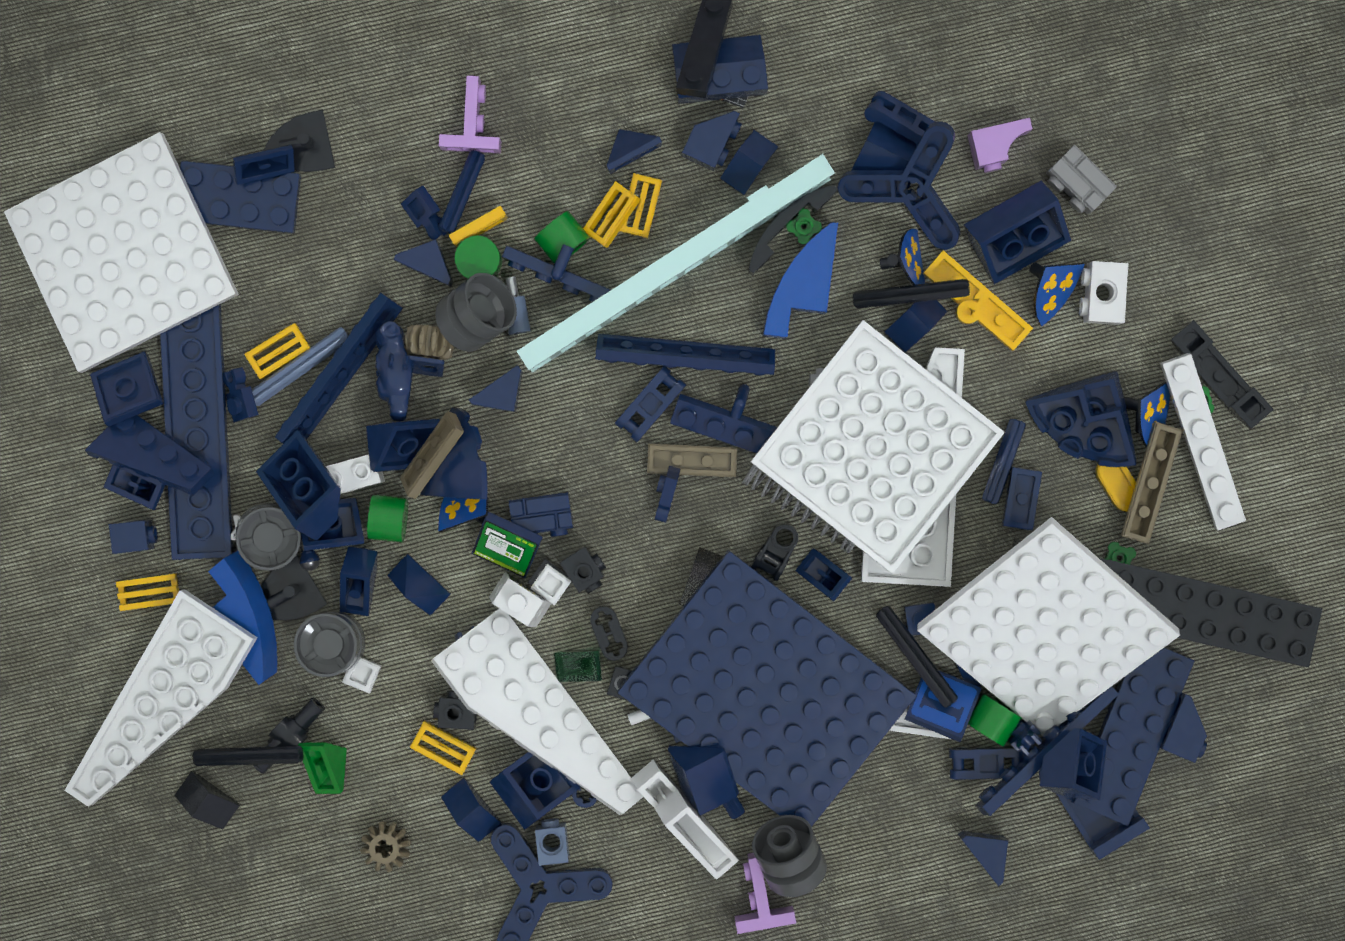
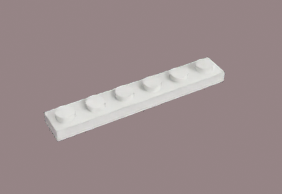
[1160,353,1246,531]

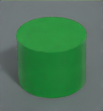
[534,211,590,264]
[455,236,502,279]
[367,495,408,543]
[968,694,1022,747]

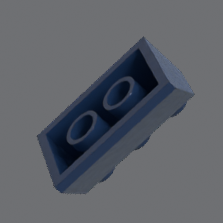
[672,35,768,104]
[964,181,1071,285]
[256,430,341,541]

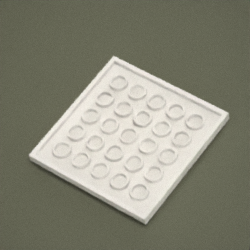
[4,132,239,373]
[751,320,1005,574]
[917,517,1180,735]

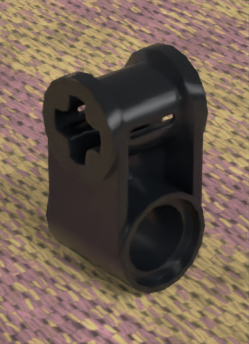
[751,522,798,581]

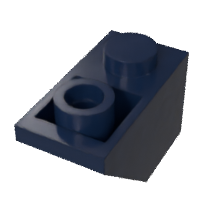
[682,111,742,171]

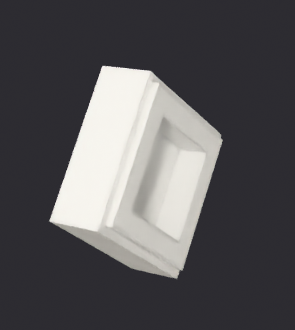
[530,564,571,606]
[342,658,382,694]

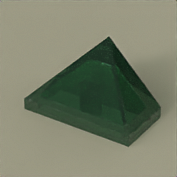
[554,647,602,682]

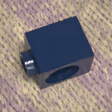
[109,520,158,554]

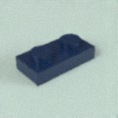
[1002,467,1042,531]

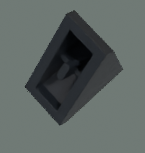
[174,770,241,830]

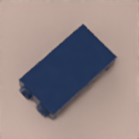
[1055,793,1150,860]

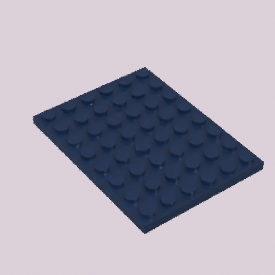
[617,550,916,827]

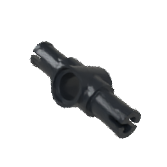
[253,697,325,774]

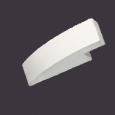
[631,760,739,880]

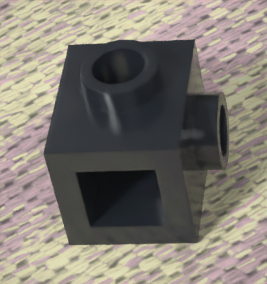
[560,546,606,594]
[433,690,477,730]

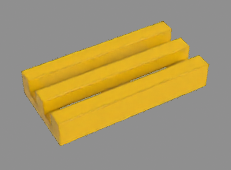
[619,173,662,239]
[583,181,641,248]
[449,205,508,247]
[244,323,311,380]
[116,573,179,611]
[410,720,477,775]

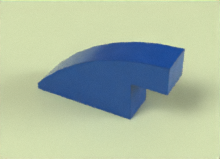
[763,222,838,339]
[208,550,277,685]

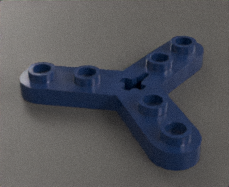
[838,121,960,250]
[491,823,613,941]

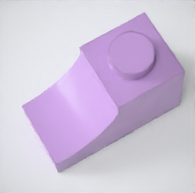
[967,118,1032,173]

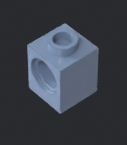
[535,818,570,866]

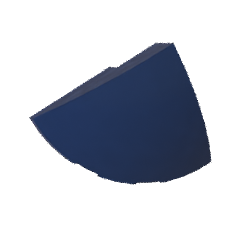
[1025,371,1136,467]
[420,407,488,500]

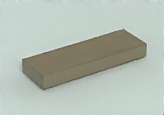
[400,411,464,499]
[647,444,737,477]

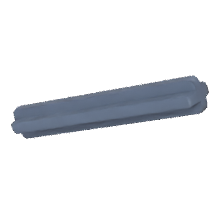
[252,327,349,406]

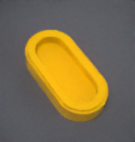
[1095,464,1136,512]

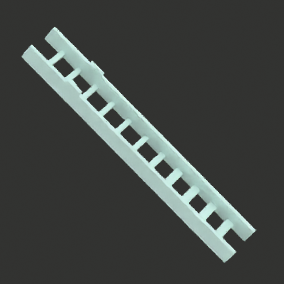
[517,154,835,373]

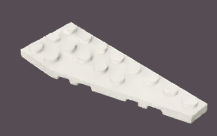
[861,347,965,587]
[64,589,258,807]
[431,608,643,815]

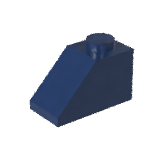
[340,546,378,616]
[1160,693,1207,763]

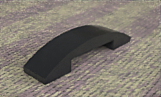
[748,185,838,276]
[1171,320,1274,429]

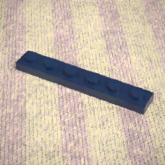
[275,292,403,444]
[595,334,775,375]
[975,686,1119,816]

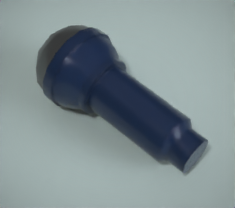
[299,543,320,571]

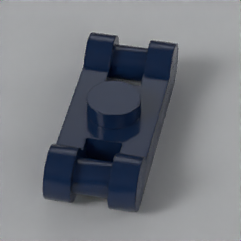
[864,91,935,147]
[614,366,687,443]
[949,746,1023,780]

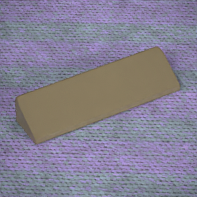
[1121,422,1183,544]

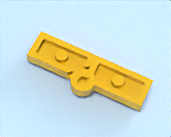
[923,250,1033,351]

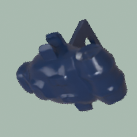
[375,321,445,421]

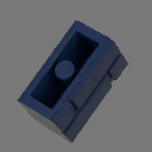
[509,492,574,537]

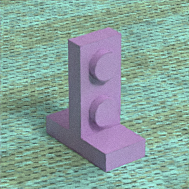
[439,76,502,154]
[735,853,796,934]

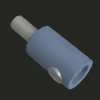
[505,276,531,335]

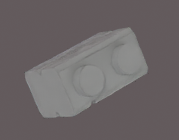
[1046,145,1117,215]

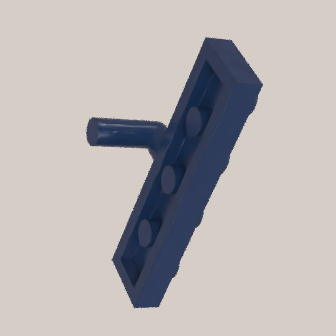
[502,244,611,302]
[670,384,777,453]

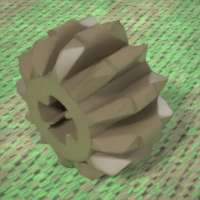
[404,324,454,360]
[360,821,411,872]

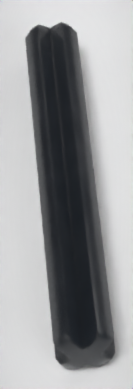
[853,279,970,309]
[876,606,958,708]
[192,746,304,766]

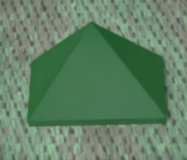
[298,742,347,794]

